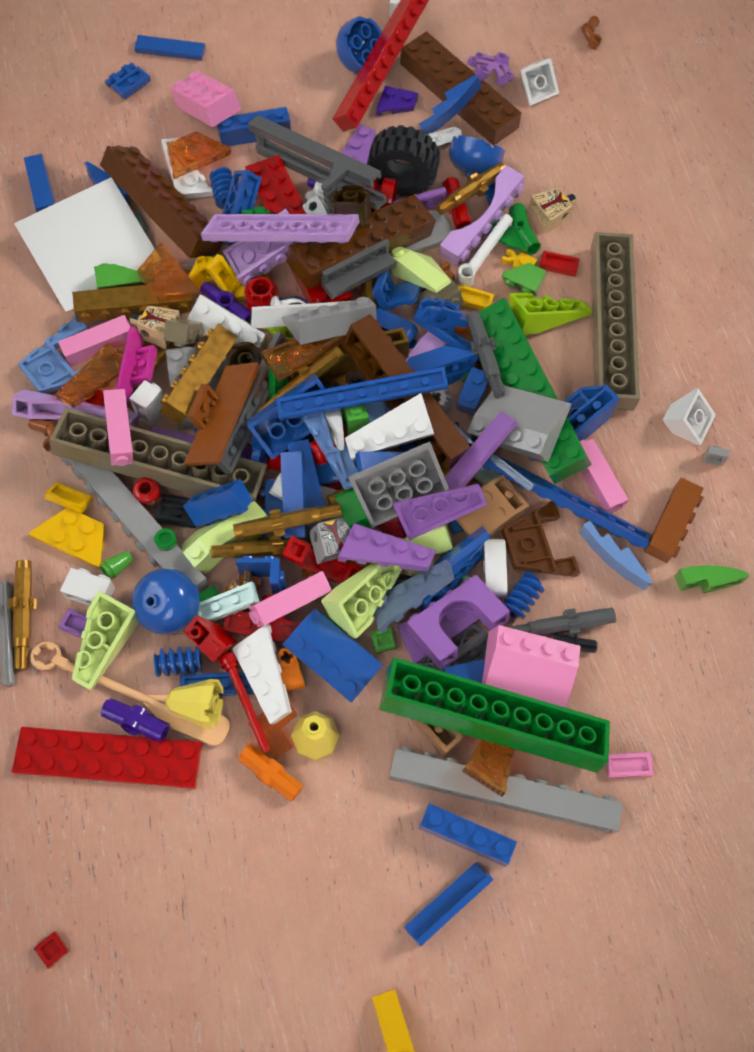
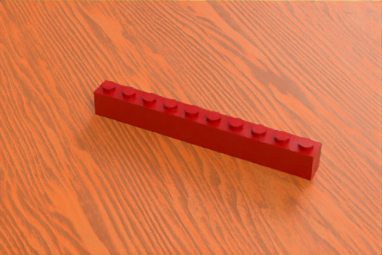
[332,0,429,132]

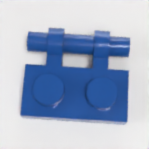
[105,62,151,100]

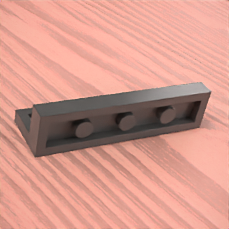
[321,239,396,299]
[416,623,488,672]

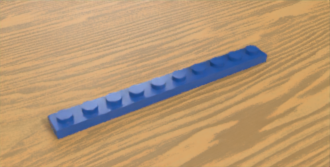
[465,442,651,549]

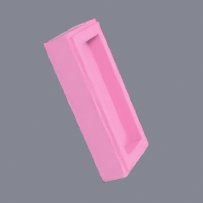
[605,752,654,779]

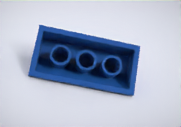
[217,107,291,148]
[246,374,325,459]
[283,608,383,703]

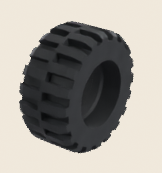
[367,125,440,197]

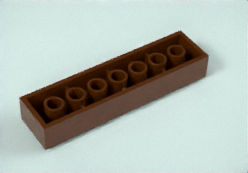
[400,31,522,146]
[100,145,223,258]
[287,195,436,290]
[342,314,470,472]

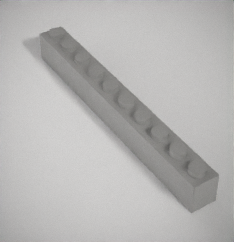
[59,456,209,592]
[389,747,623,834]

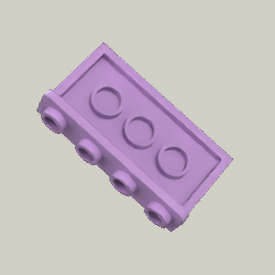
[223,209,299,286]

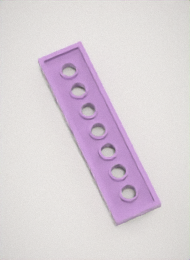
[201,214,360,243]

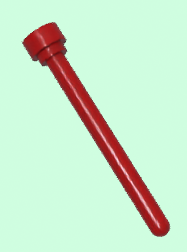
[218,653,270,753]

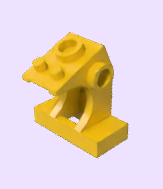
[187,254,240,294]

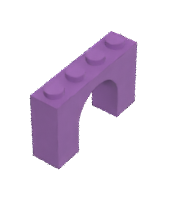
[407,575,510,670]

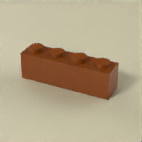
[644,477,704,563]

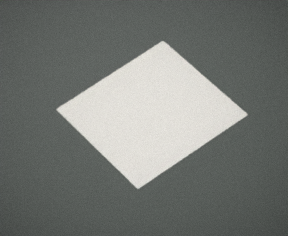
[14,178,163,312]

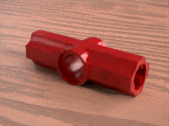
[442,177,471,230]

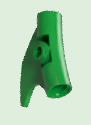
[490,203,541,255]

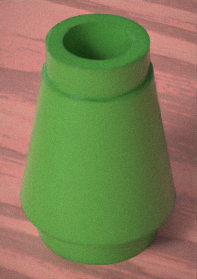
[100,551,134,579]

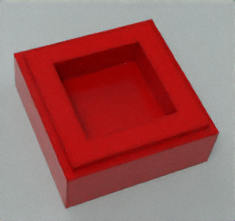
[34,931,70,968]

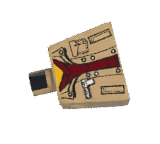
[529,188,576,232]
[130,306,180,349]

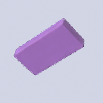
[58,608,87,639]

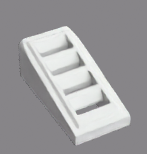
[325,410,344,451]

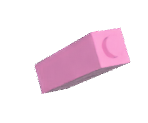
[58,315,134,367]
[103,389,133,466]
[580,439,628,513]
[249,571,332,627]

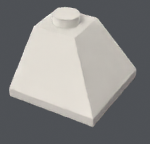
[520,58,560,106]
[663,389,716,445]

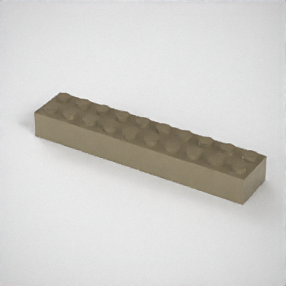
[591,232,640,411]
[49,407,267,503]

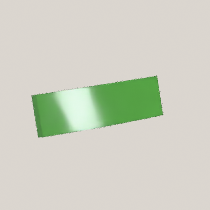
[675,565,749,594]

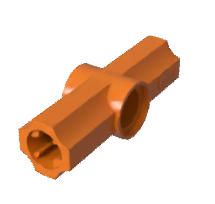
[237,743,303,802]

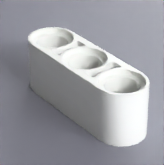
[482,539,507,598]

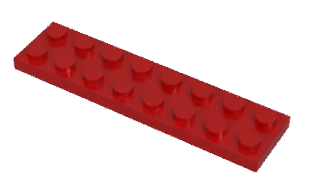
[11,727,202,789]

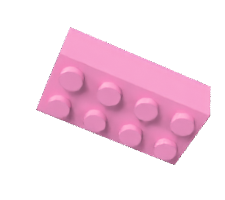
[170,71,241,127]

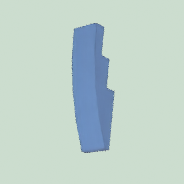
[579,521,653,590]

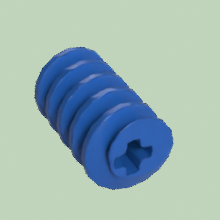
[209,167,236,209]
[503,572,545,619]
[154,646,202,677]

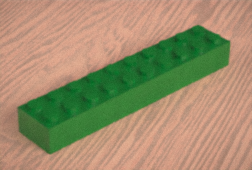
[479,297,592,484]
[379,657,610,773]

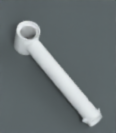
[457,214,513,287]

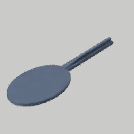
[454,423,534,491]

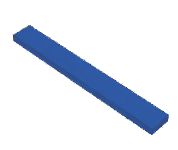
[276,367,449,421]

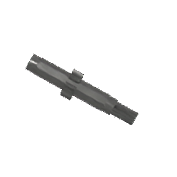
[466,311,505,398]
[508,608,616,636]

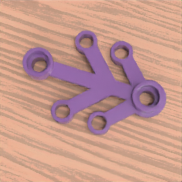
[467,52,514,86]

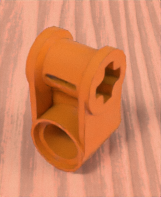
[277,647,305,692]

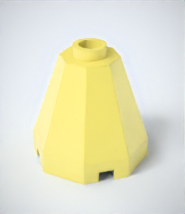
[166,679,223,729]
[291,711,340,761]

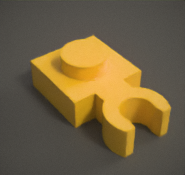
[501,249,537,269]

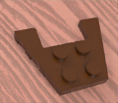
[501,501,580,577]

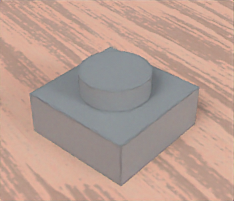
[702,446,729,466]

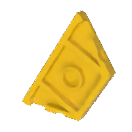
[29,508,106,570]

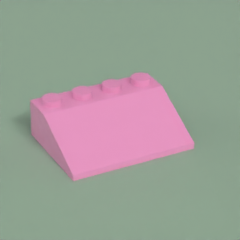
[482,625,580,708]

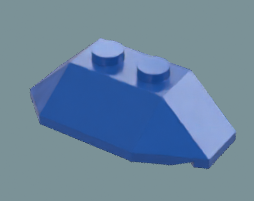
[407,345,474,385]
[564,385,620,441]

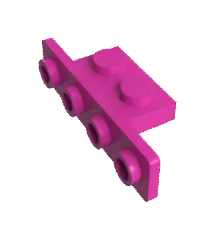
[116,327,157,402]

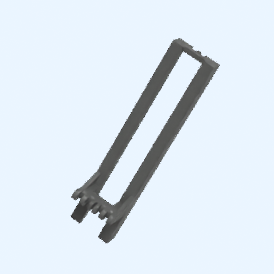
[248,115,387,214]

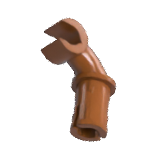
[582,16,602,50]
[28,419,55,451]

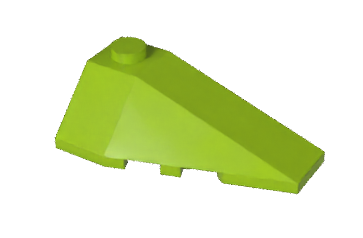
[509,293,593,335]

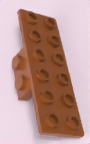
[184,362,260,466]

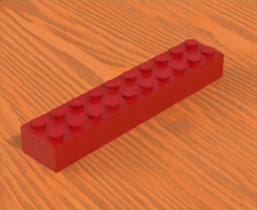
[245,155,352,304]

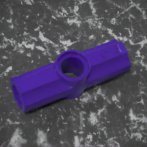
[198,282,252,323]
[100,698,170,743]

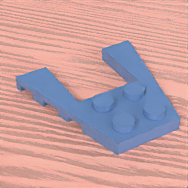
[18,315,120,394]
[302,401,385,490]

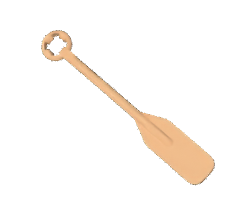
[30,642,230,746]

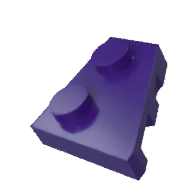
[376,86,418,116]

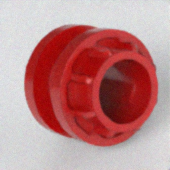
[244,277,279,311]

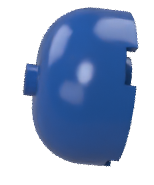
[336,16,382,74]
[449,135,505,177]
[132,568,200,634]

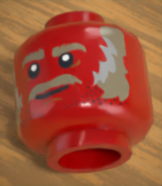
[133,477,162,506]

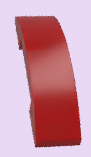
[282,536,364,585]

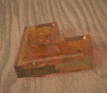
[248,705,298,760]

